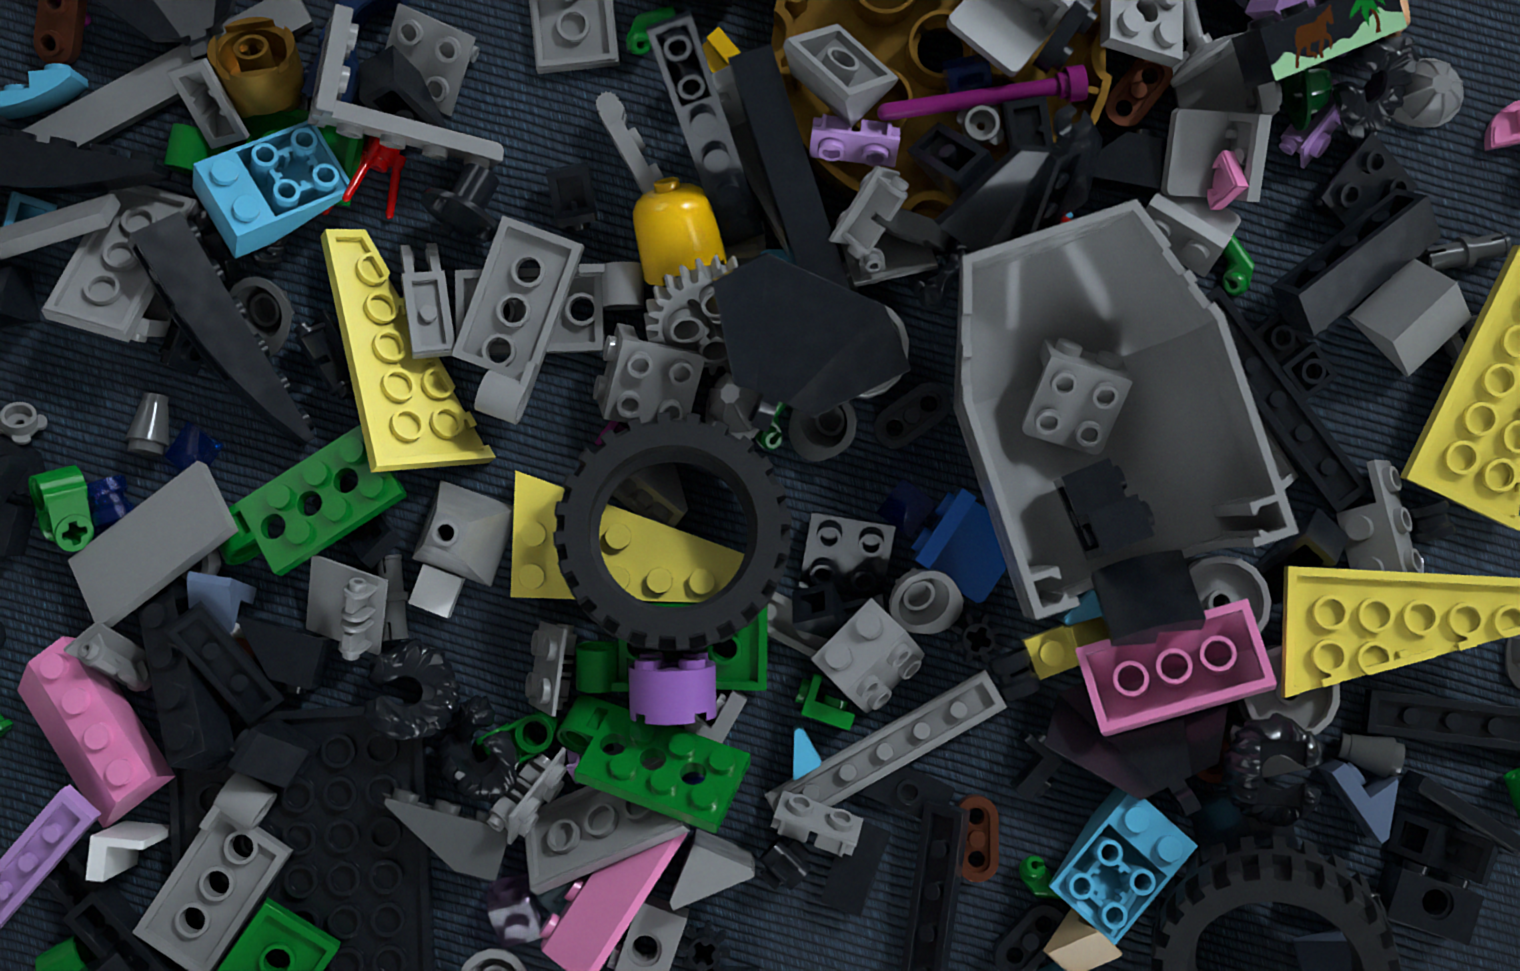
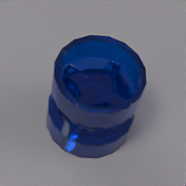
[86,475,135,528]

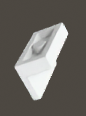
[85,821,171,882]

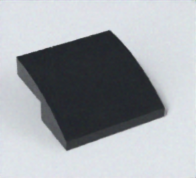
[1091,550,1206,646]

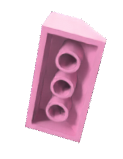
[1075,598,1277,737]
[17,636,176,828]
[539,833,688,971]

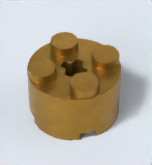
[207,17,305,118]

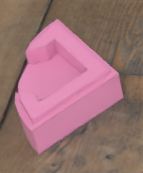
[1484,100,1520,151]
[1207,150,1249,210]

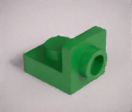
[795,671,855,731]

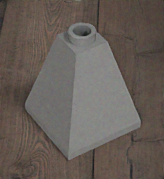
[412,480,514,587]

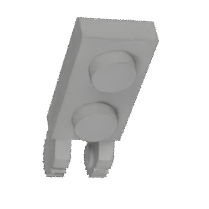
[595,91,664,194]
[400,243,455,359]

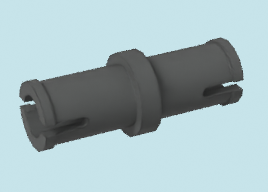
[1418,231,1511,271]
[376,554,409,641]

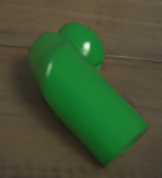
[1221,233,1255,296]
[1019,855,1063,900]

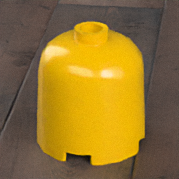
[633,177,727,286]

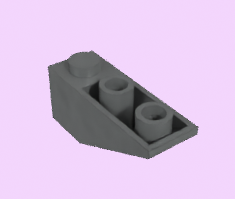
[379,788,508,881]

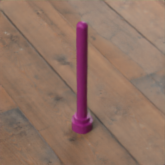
[877,65,1088,121]

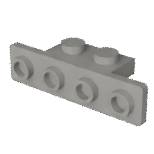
[1336,459,1423,573]

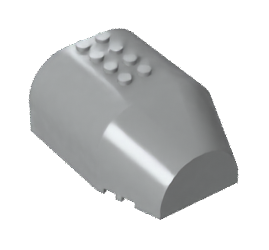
[953,199,1299,620]

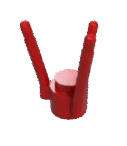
[322,135,407,220]

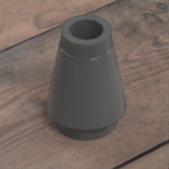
[125,393,169,457]
[1336,733,1405,778]

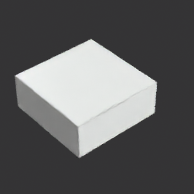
[408,564,465,618]

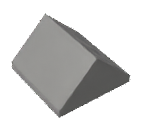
[783,23,899,128]
[1347,258,1472,377]
[670,829,755,910]

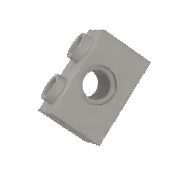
[607,894,689,971]

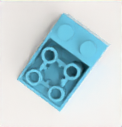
[192,120,350,259]
[1048,787,1198,945]

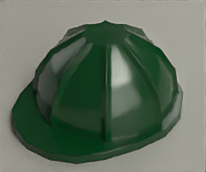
[1281,61,1333,131]

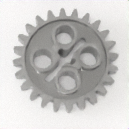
[644,255,738,376]

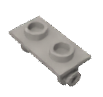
[829,166,909,259]
[63,621,152,692]
[771,790,863,857]

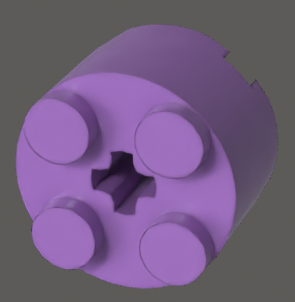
[628,650,717,725]

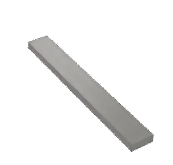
[21,0,316,150]

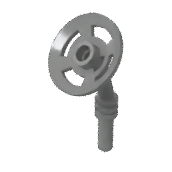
[1170,0,1244,87]

